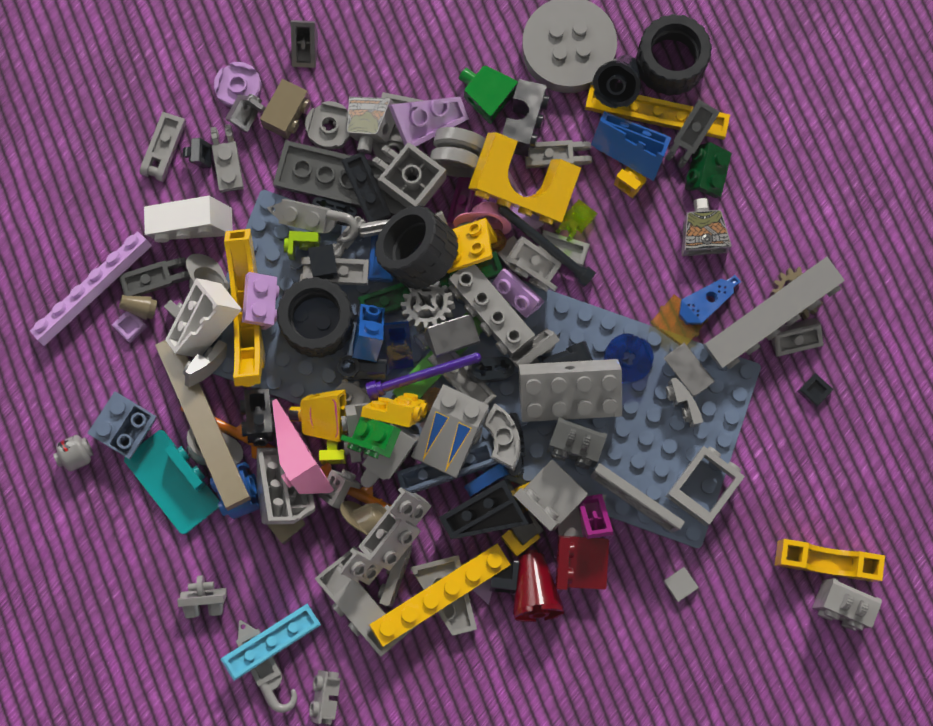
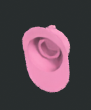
[453,201,512,236]

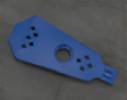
[679,275,741,325]

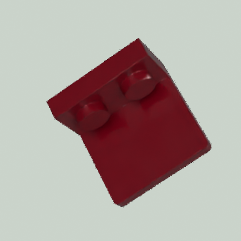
[556,535,609,590]

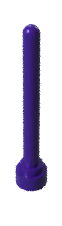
[366,353,482,401]

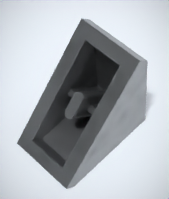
[291,20,318,68]

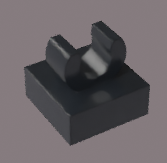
[183,138,212,169]

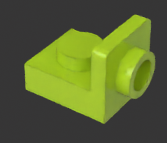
[284,231,321,260]

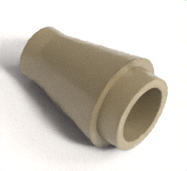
[119,295,157,320]

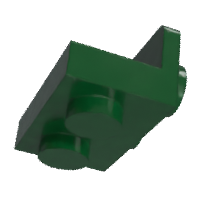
[685,142,732,198]

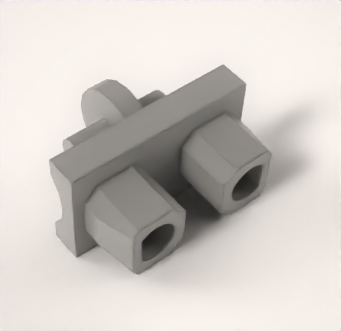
[177,575,227,618]

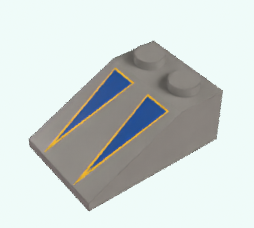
[411,384,489,479]

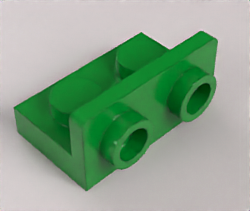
[340,417,401,459]

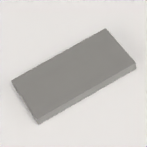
[591,463,685,533]

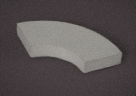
[482,404,521,471]

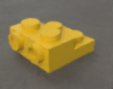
[361,393,428,427]

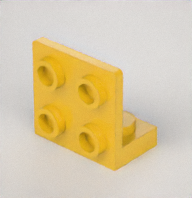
[447,218,498,273]

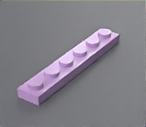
[30,231,152,346]

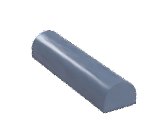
[396,439,499,493]

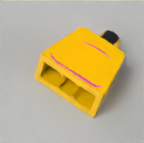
[289,389,348,442]

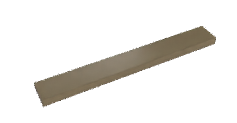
[155,340,251,511]

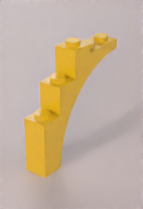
[224,229,265,387]

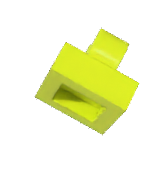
[319,440,346,465]

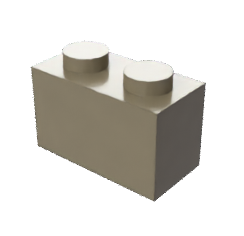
[260,79,311,139]

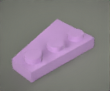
[388,97,469,147]

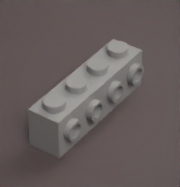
[448,265,535,358]

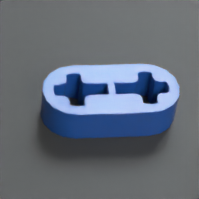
[464,464,509,497]

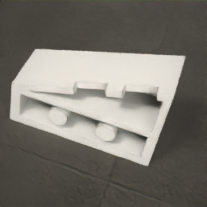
[144,196,233,242]

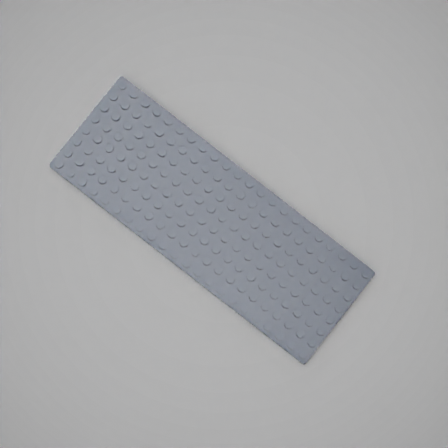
[192,190,761,548]

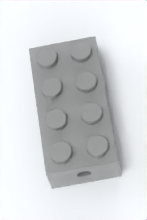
[518,359,622,422]

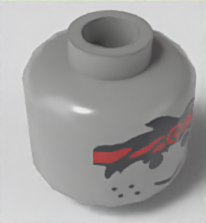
[53,435,94,472]

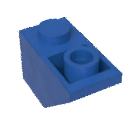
[352,304,385,362]

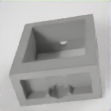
[665,446,745,527]

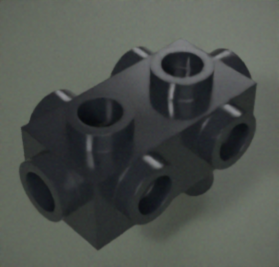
[240,388,276,447]

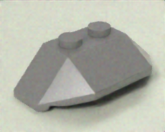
[257,448,315,524]

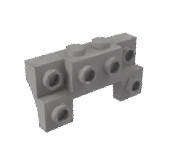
[336,487,431,585]
[315,546,420,657]

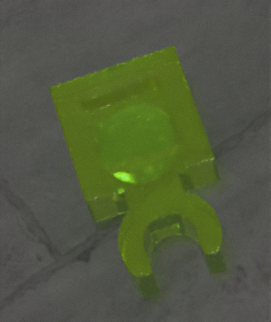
[556,199,598,242]

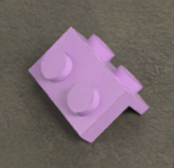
[492,269,545,318]
[242,272,279,330]

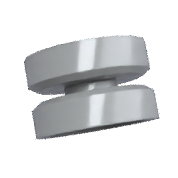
[430,127,485,178]

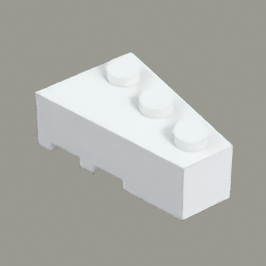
[165,278,242,357]

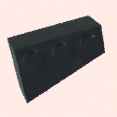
[439,479,533,539]

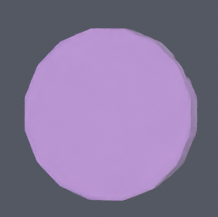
[214,62,262,108]

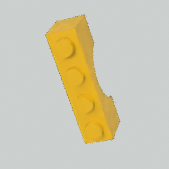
[775,539,885,582]

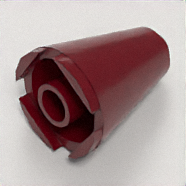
[513,549,564,622]

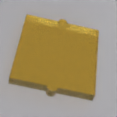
[650,294,708,346]

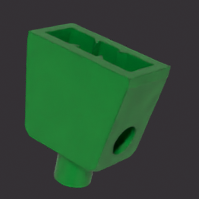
[458,65,518,124]

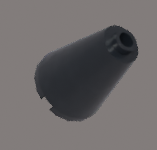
[593,55,641,108]

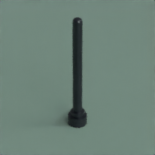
[498,205,596,287]

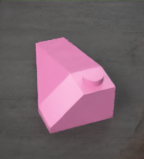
[272,399,334,494]

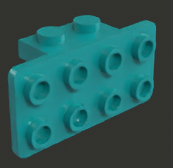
[124,430,219,534]

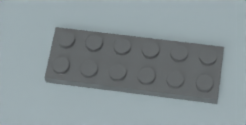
[273,140,417,216]

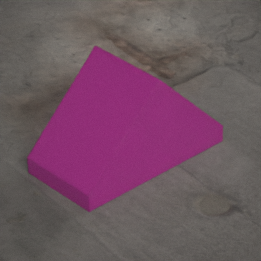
[578,494,613,539]

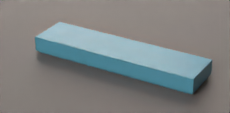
[220,603,321,682]

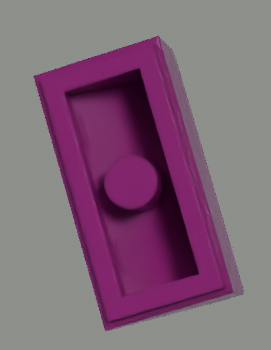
[447,177,483,224]

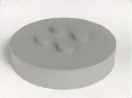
[522,0,617,93]

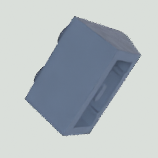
[87,391,157,459]

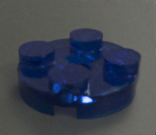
[604,333,654,384]

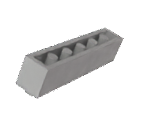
[703,257,845,370]

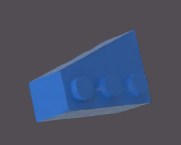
[591,111,671,181]

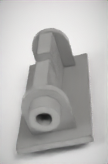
[309,670,341,725]

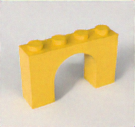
[468,132,581,225]

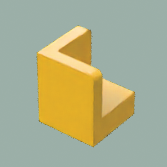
[501,530,541,557]

